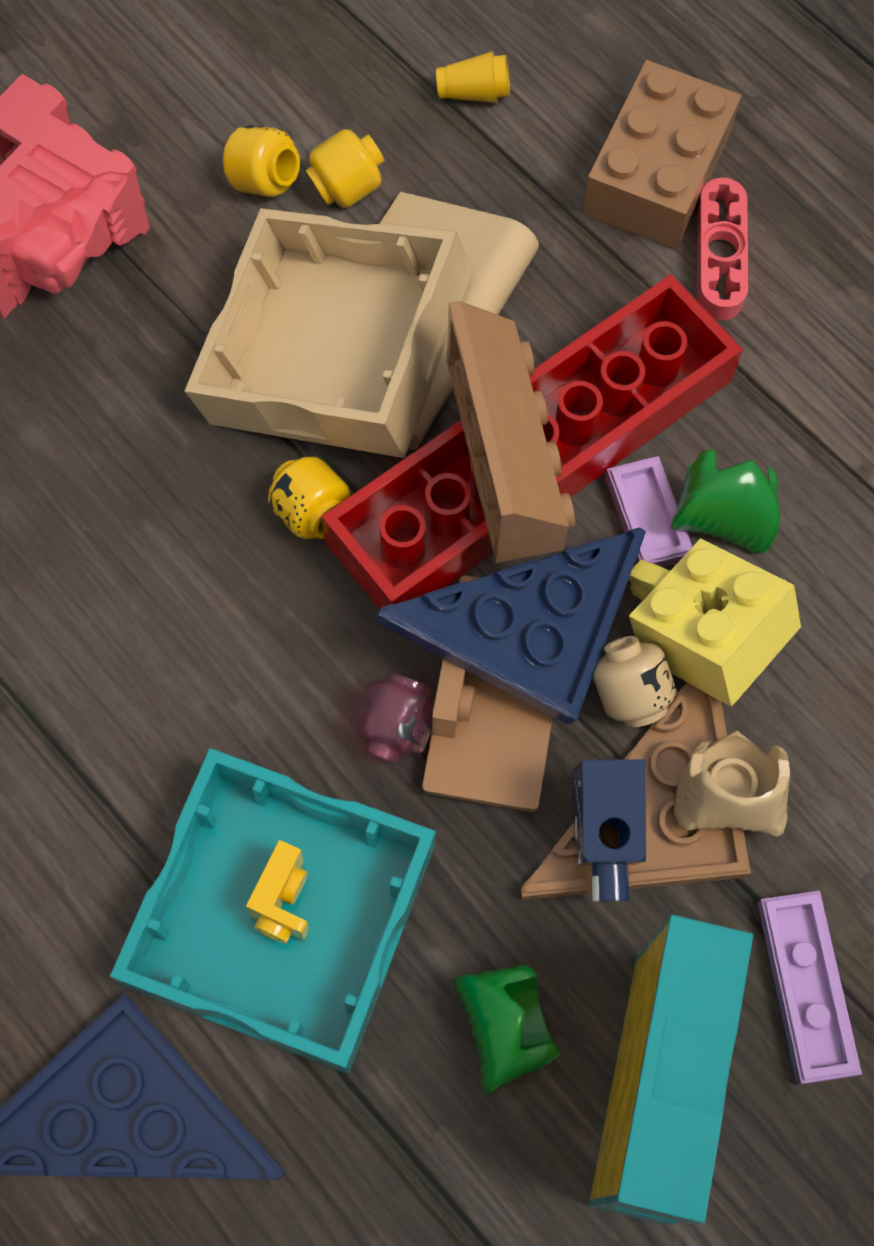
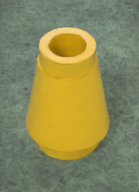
[436,51,510,103]

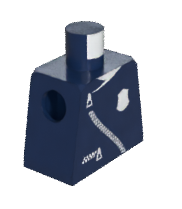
[571,759,646,902]

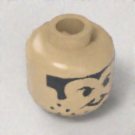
[593,636,676,727]

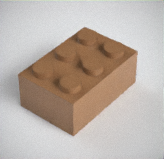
[582,59,742,250]

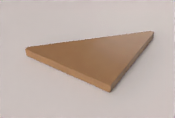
[520,682,751,901]

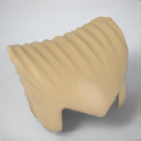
[674,731,790,837]

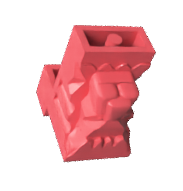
[0,74,150,319]

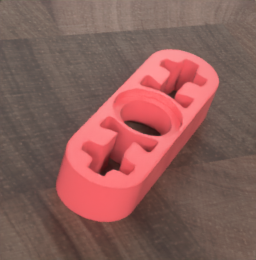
[697,178,748,321]

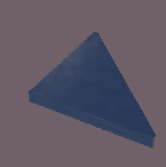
[372,527,646,724]
[0,993,286,1180]

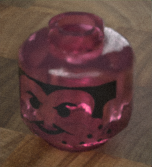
[354,673,435,764]

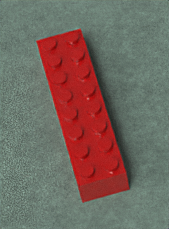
[322,274,743,609]

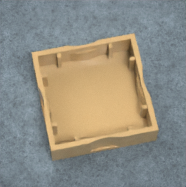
[185,208,473,458]

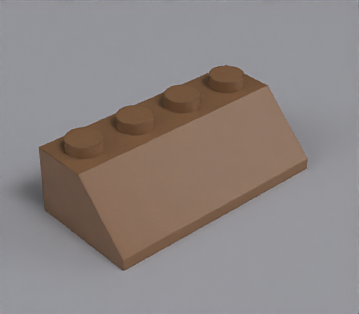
[446,301,575,563]

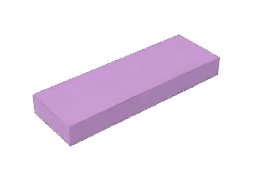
[757,891,862,1085]

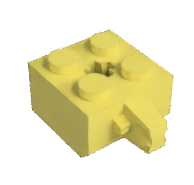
[629,538,801,707]

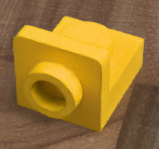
[246,839,310,944]

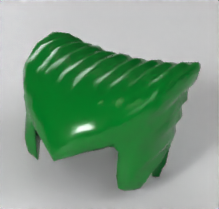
[670,449,781,554]
[452,965,560,1095]

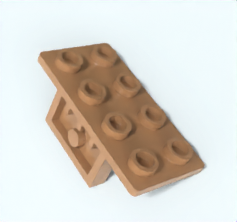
[422,576,553,812]

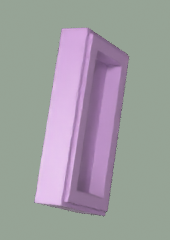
[605,456,692,568]

